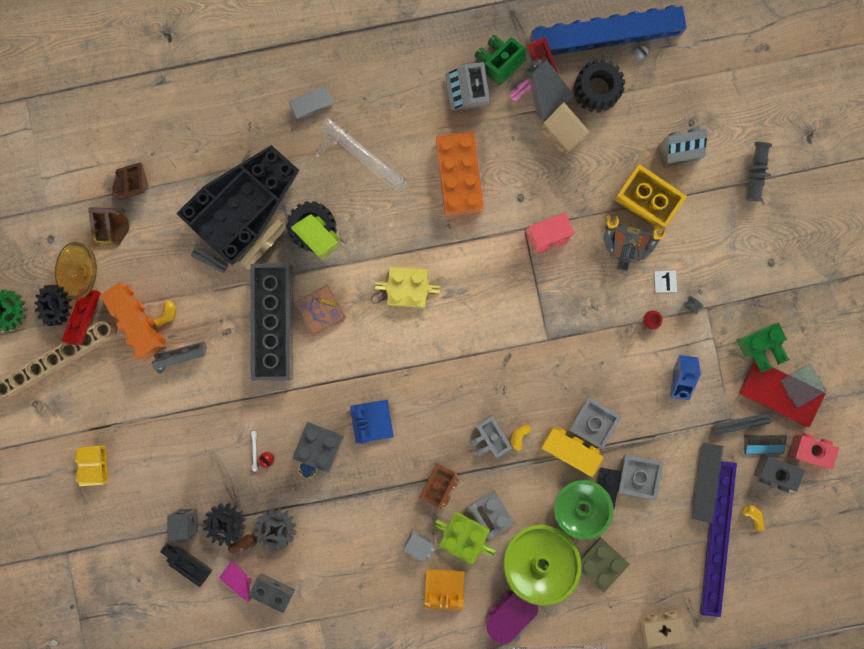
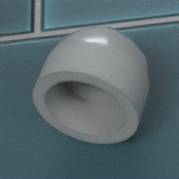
[633,45,649,62]

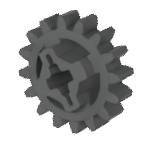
[254,508,297,551]

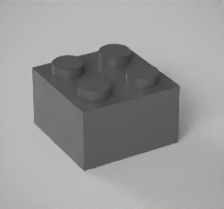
[292,422,344,473]

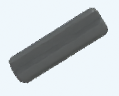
[191,248,228,273]

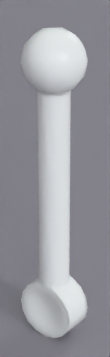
[251,431,259,471]

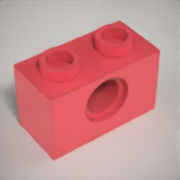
[788,433,839,470]

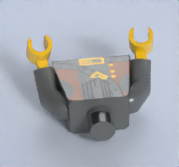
[603,215,665,272]

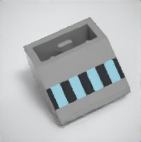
[445,62,490,112]
[658,128,707,167]

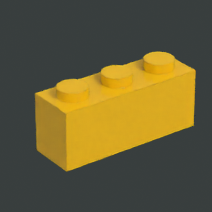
[539,426,604,478]

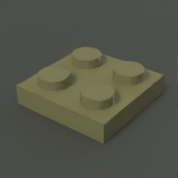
[581,537,630,592]

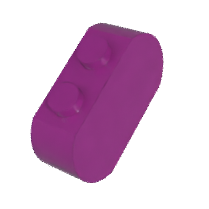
[485,589,538,644]

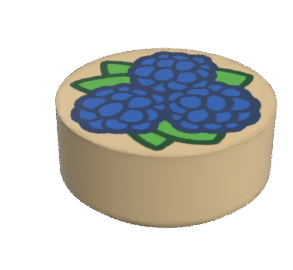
[298,462,318,479]

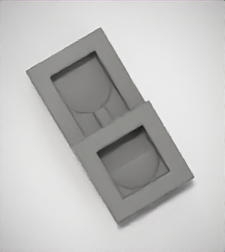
[289,87,334,120]

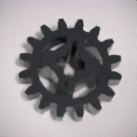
[34,284,72,326]
[203,503,246,546]

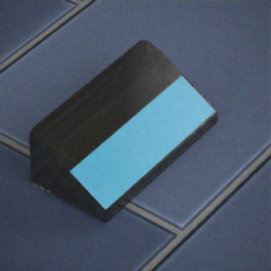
[744,434,787,454]

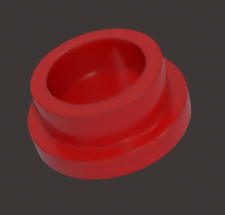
[643,310,663,330]

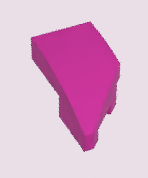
[219,562,252,601]

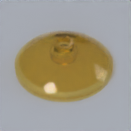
[55,242,98,300]

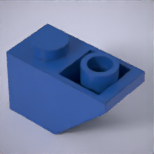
[670,355,701,400]

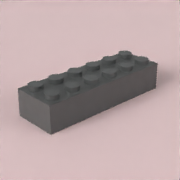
[250,263,293,381]

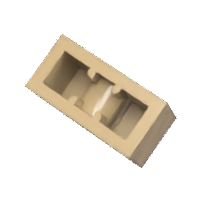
[640,611,687,647]

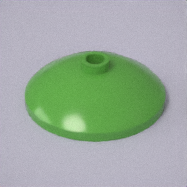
[554,480,613,539]

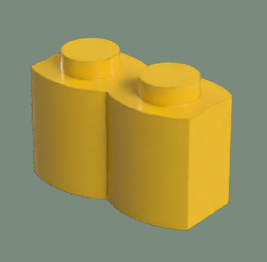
[74,445,108,487]

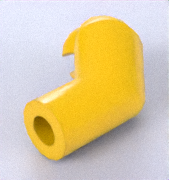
[154,301,176,328]
[510,423,532,451]
[743,505,765,531]

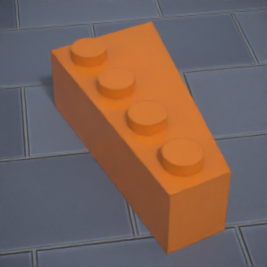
[100,282,167,359]

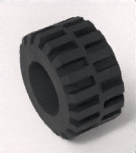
[574,59,625,113]
[286,201,337,252]

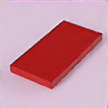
[739,360,826,428]

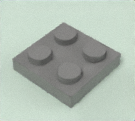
[568,397,622,450]
[617,454,664,500]

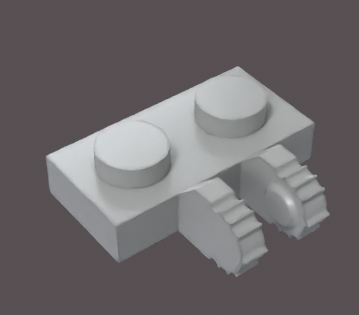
[469,415,513,459]

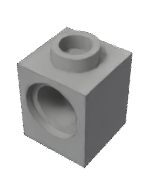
[403,530,435,562]

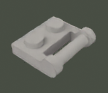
[465,490,515,541]

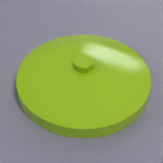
[503,525,581,606]

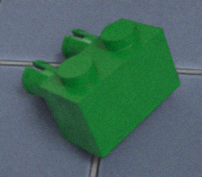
[475,34,526,85]
[737,322,790,373]

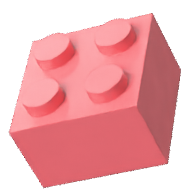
[525,212,574,254]

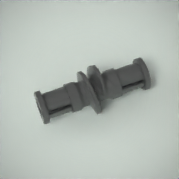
[746,142,772,202]

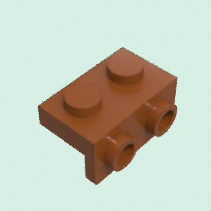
[419,463,459,510]

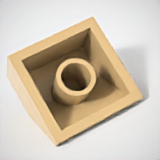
[542,103,589,155]

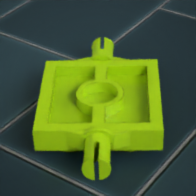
[434,512,496,565]

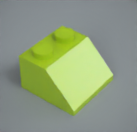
[291,214,340,261]

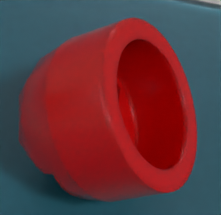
[258,452,275,468]

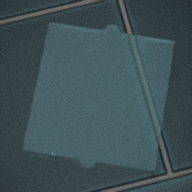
[780,364,826,408]

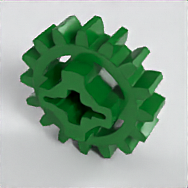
[0,289,28,331]

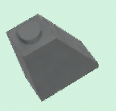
[527,58,574,121]

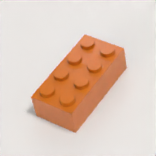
[436,132,484,216]

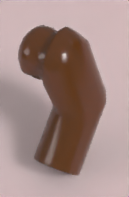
[228,534,257,553]

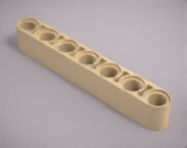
[0,322,117,398]

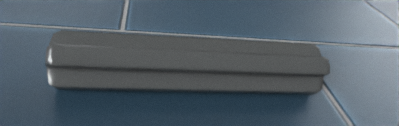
[713,413,771,435]

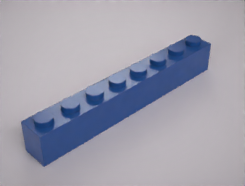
[530,5,687,56]

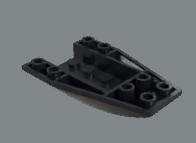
[176,145,299,266]

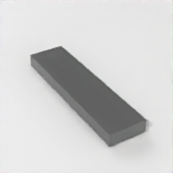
[692,443,724,523]

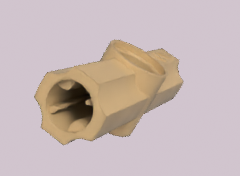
[238,217,287,270]

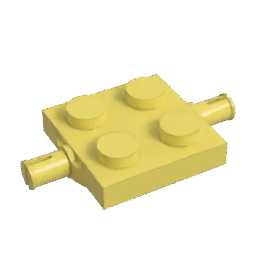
[375,267,440,308]

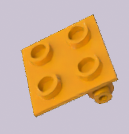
[424,569,465,610]

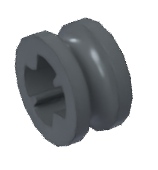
[683,296,703,314]

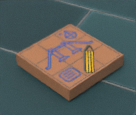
[294,284,346,336]

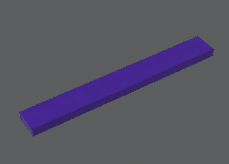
[700,461,737,617]

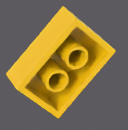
[613,164,687,231]

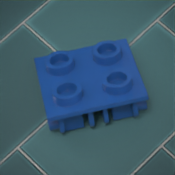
[350,400,394,444]

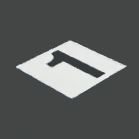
[654,270,677,293]

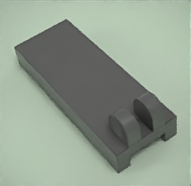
[152,341,207,374]

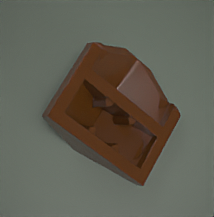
[112,162,148,200]
[88,207,129,245]

